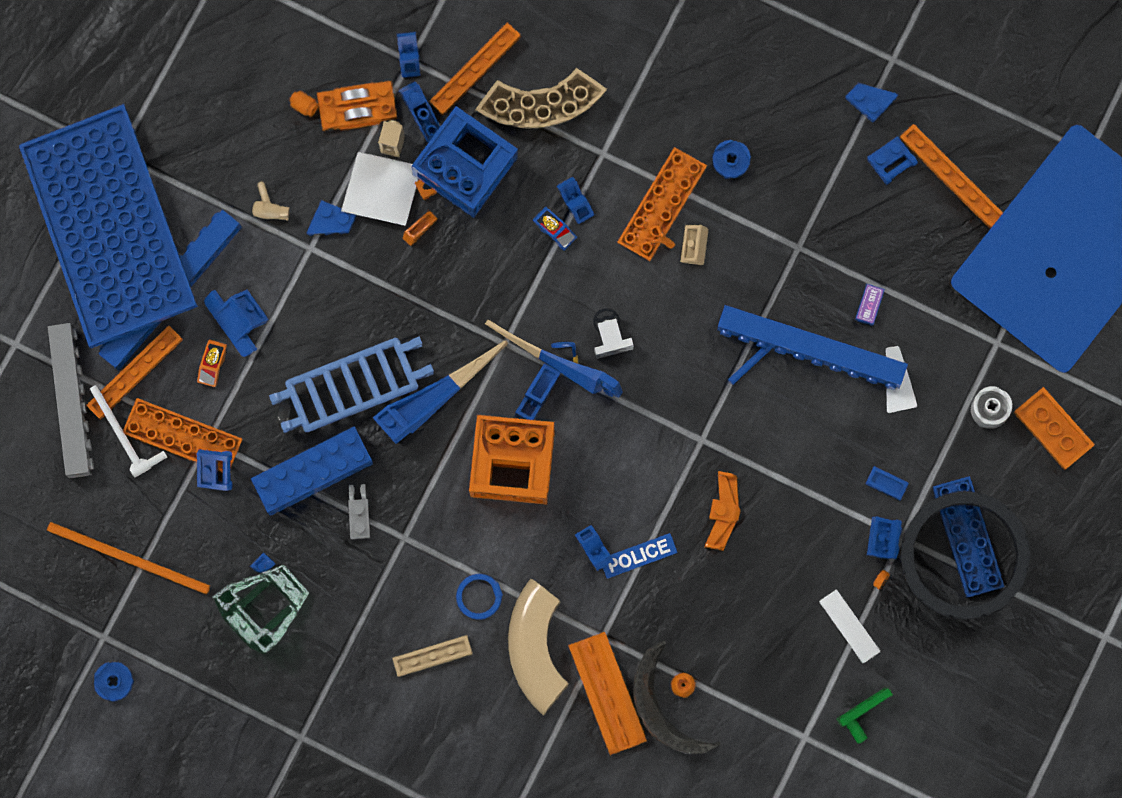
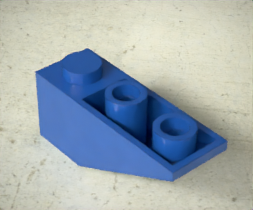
[398,82,440,143]

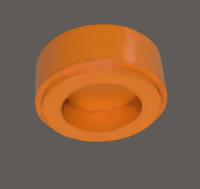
[873,570,890,590]

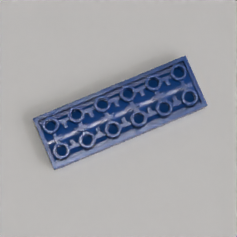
[933,476,1004,598]

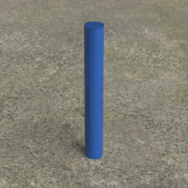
[728,346,772,385]

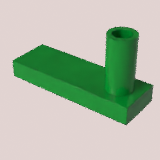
[836,687,893,744]

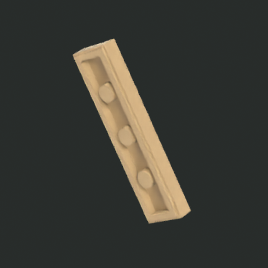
[393,635,473,677]

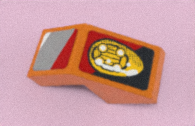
[197,340,227,387]

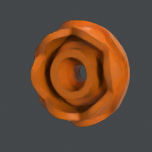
[671,673,696,698]

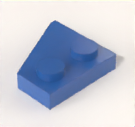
[845,83,898,123]
[307,200,356,236]

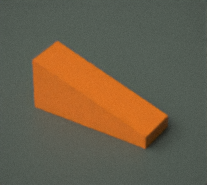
[403,211,438,246]

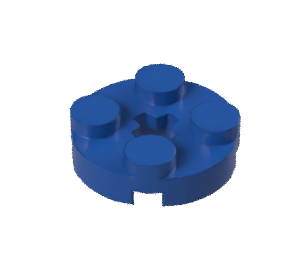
[713,140,750,179]
[94,662,134,702]

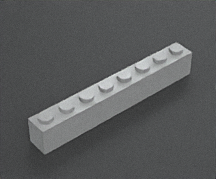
[48,323,94,478]

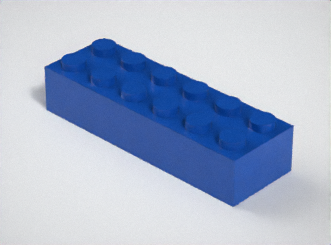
[251,426,373,516]

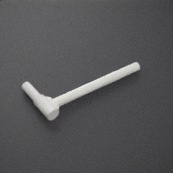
[90,385,167,478]

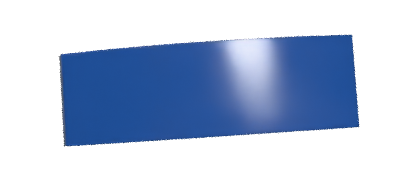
[514,364,561,420]

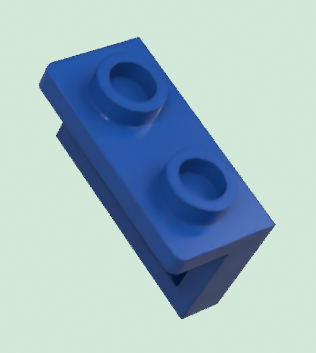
[867,517,902,560]

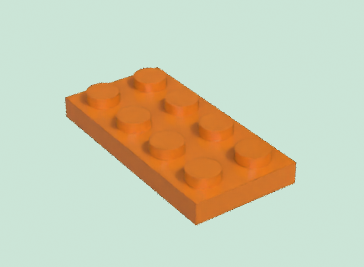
[1014,387,1095,470]

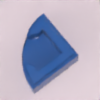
[250,553,275,572]

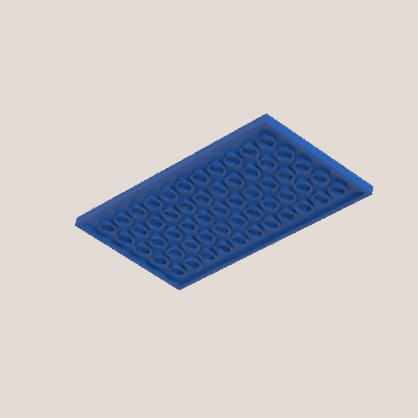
[19,104,198,348]

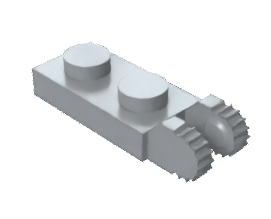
[348,484,370,539]

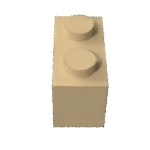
[378,120,405,157]

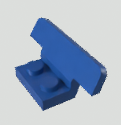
[204,290,269,356]

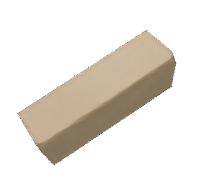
[680,225,708,265]

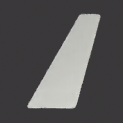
[886,346,917,413]

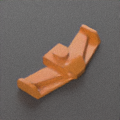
[704,471,740,551]

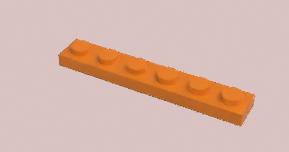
[429,23,521,116]
[86,326,183,420]

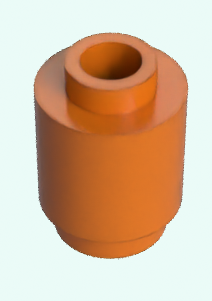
[289,90,319,117]

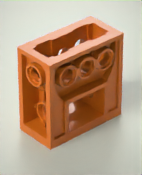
[469,415,555,505]

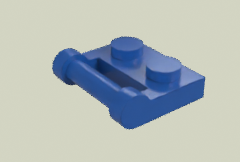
[867,136,918,185]
[197,449,232,491]

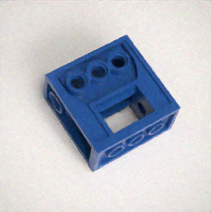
[411,106,518,218]

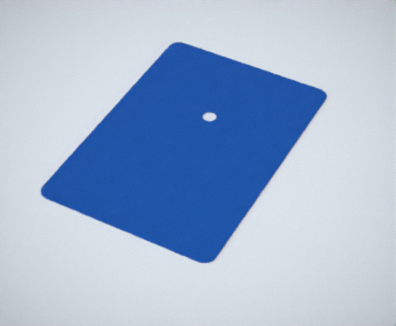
[951,125,1122,372]

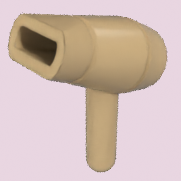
[252,182,290,220]

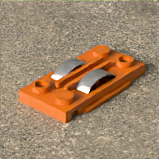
[317,81,397,131]

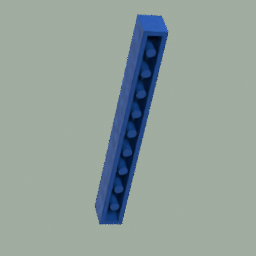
[98,209,242,371]
[717,305,908,390]

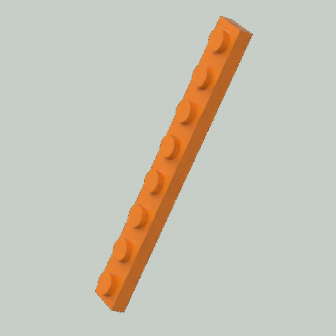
[900,124,1003,229]

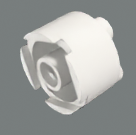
[971,386,1012,429]

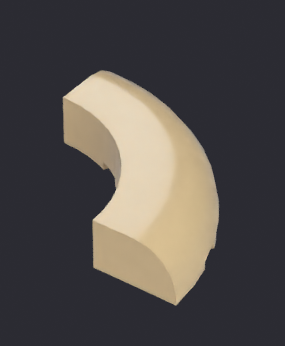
[475,68,607,128]
[508,579,568,716]

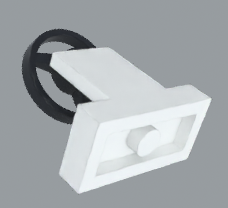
[593,308,633,359]

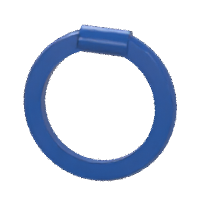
[456,574,503,620]

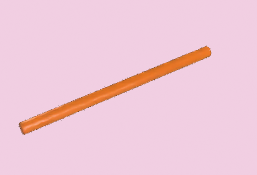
[47,522,210,595]

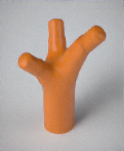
[652,226,675,249]

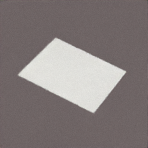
[341,152,418,226]

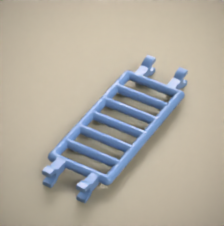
[269,337,434,433]

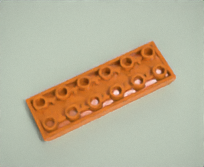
[617,147,707,261]
[123,398,243,473]
[568,632,646,755]

